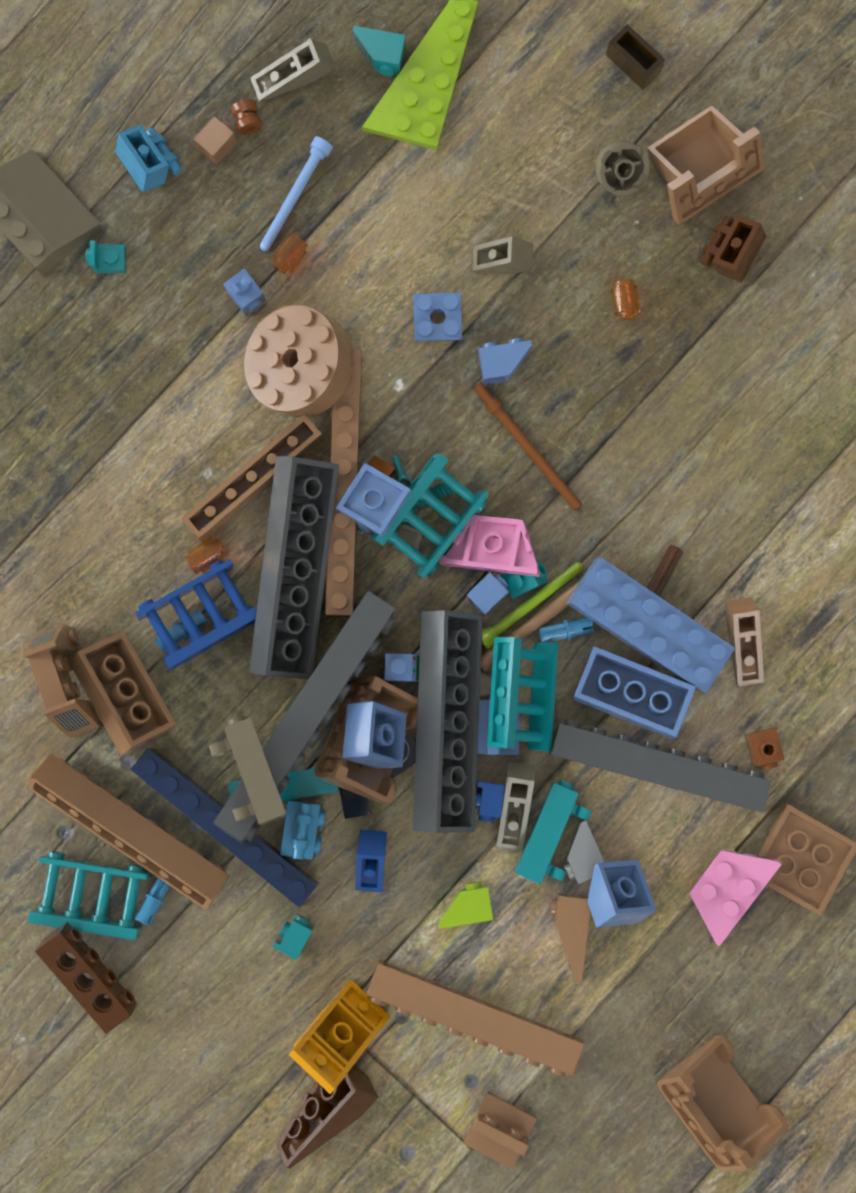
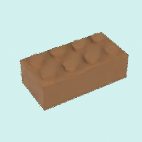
[69,631,177,756]

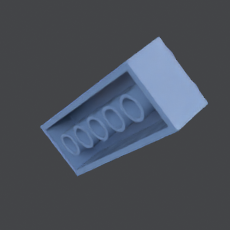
[566,558,735,694]

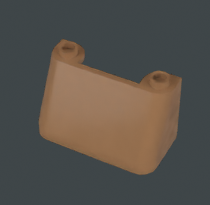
[314,676,418,804]
[657,1035,789,1172]

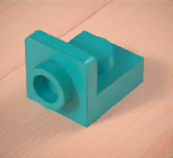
[85,240,127,273]

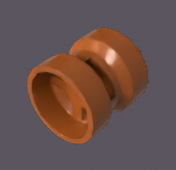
[231,99,263,135]

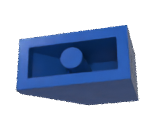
[355,829,387,892]

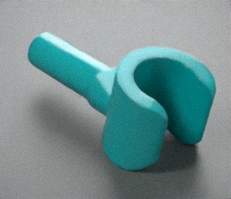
[392,455,413,484]

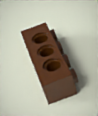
[35,922,137,1034]

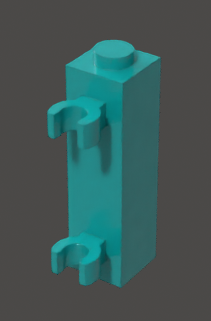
[514,779,592,885]

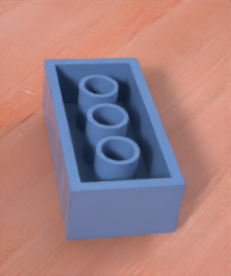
[572,646,696,740]

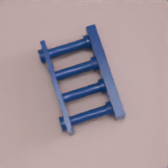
[136,559,257,672]

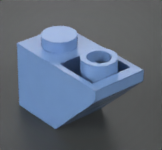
[478,338,532,385]

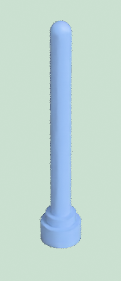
[260,136,333,251]

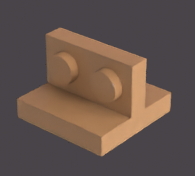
[463,1091,537,1169]

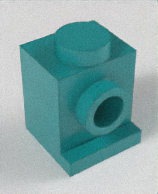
[273,914,314,960]

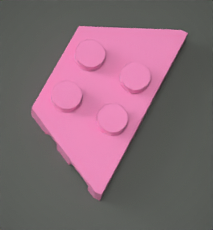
[439,515,540,577]
[689,849,782,946]

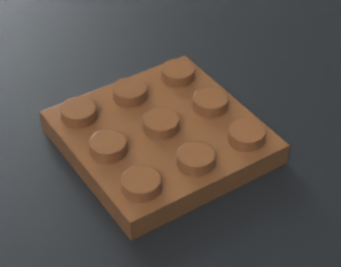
[757,804,856,917]

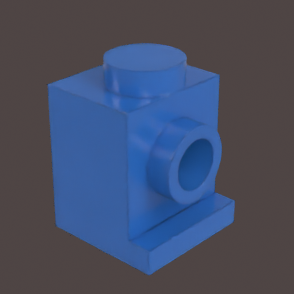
[476,781,505,822]

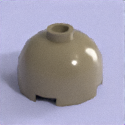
[595,140,650,196]

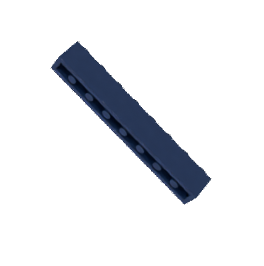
[130,748,319,908]

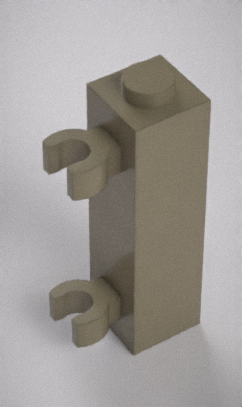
[209,716,286,826]

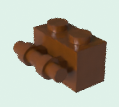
[700,215,766,283]

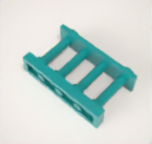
[370,454,489,578]
[487,637,558,751]
[27,851,152,940]

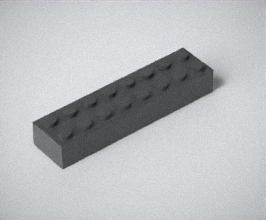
[249,456,339,679]
[413,610,483,833]

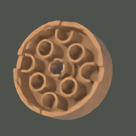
[244,305,353,418]

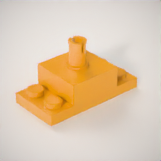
[288,979,391,1094]

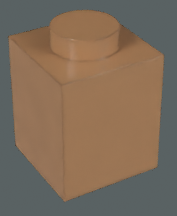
[193,116,237,165]

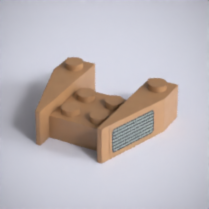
[23,624,104,737]

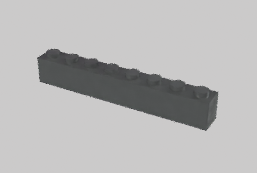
[550,720,771,812]

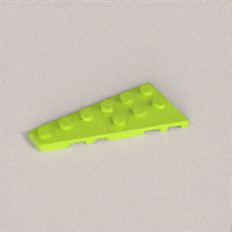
[362,0,478,150]

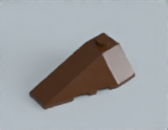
[276,1065,379,1169]

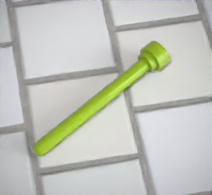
[482,562,583,650]

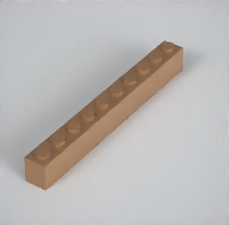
[326,349,362,618]

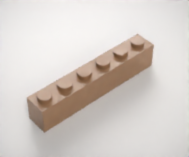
[181,414,324,543]

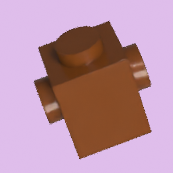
[745,728,785,770]

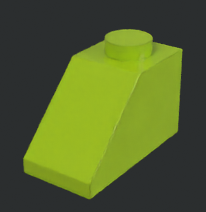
[438,881,493,929]

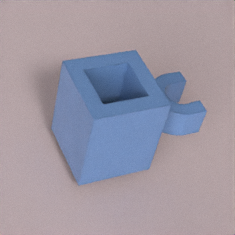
[223,269,266,315]

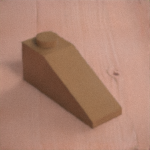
[725,597,764,687]
[550,893,591,983]

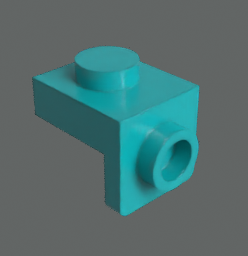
[501,558,548,599]

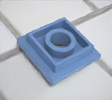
[413,292,462,342]

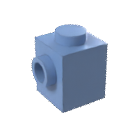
[466,573,508,616]

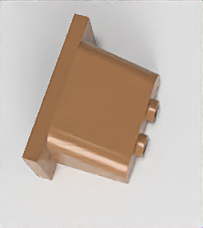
[647,105,765,225]

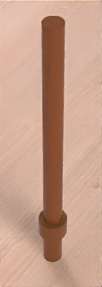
[474,382,582,511]

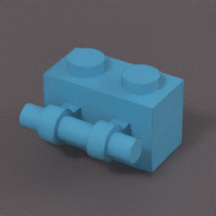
[115,125,182,193]
[280,800,326,860]

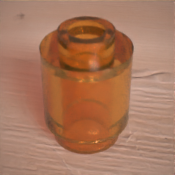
[271,233,308,274]
[611,279,641,320]
[185,537,226,575]

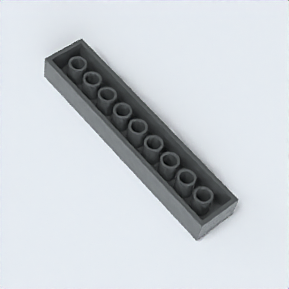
[213,591,396,844]

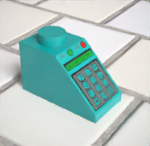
[353,26,406,76]

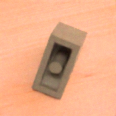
[473,236,534,274]

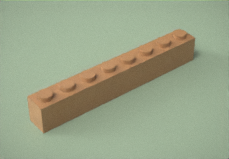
[28,754,230,911]
[366,960,584,1077]

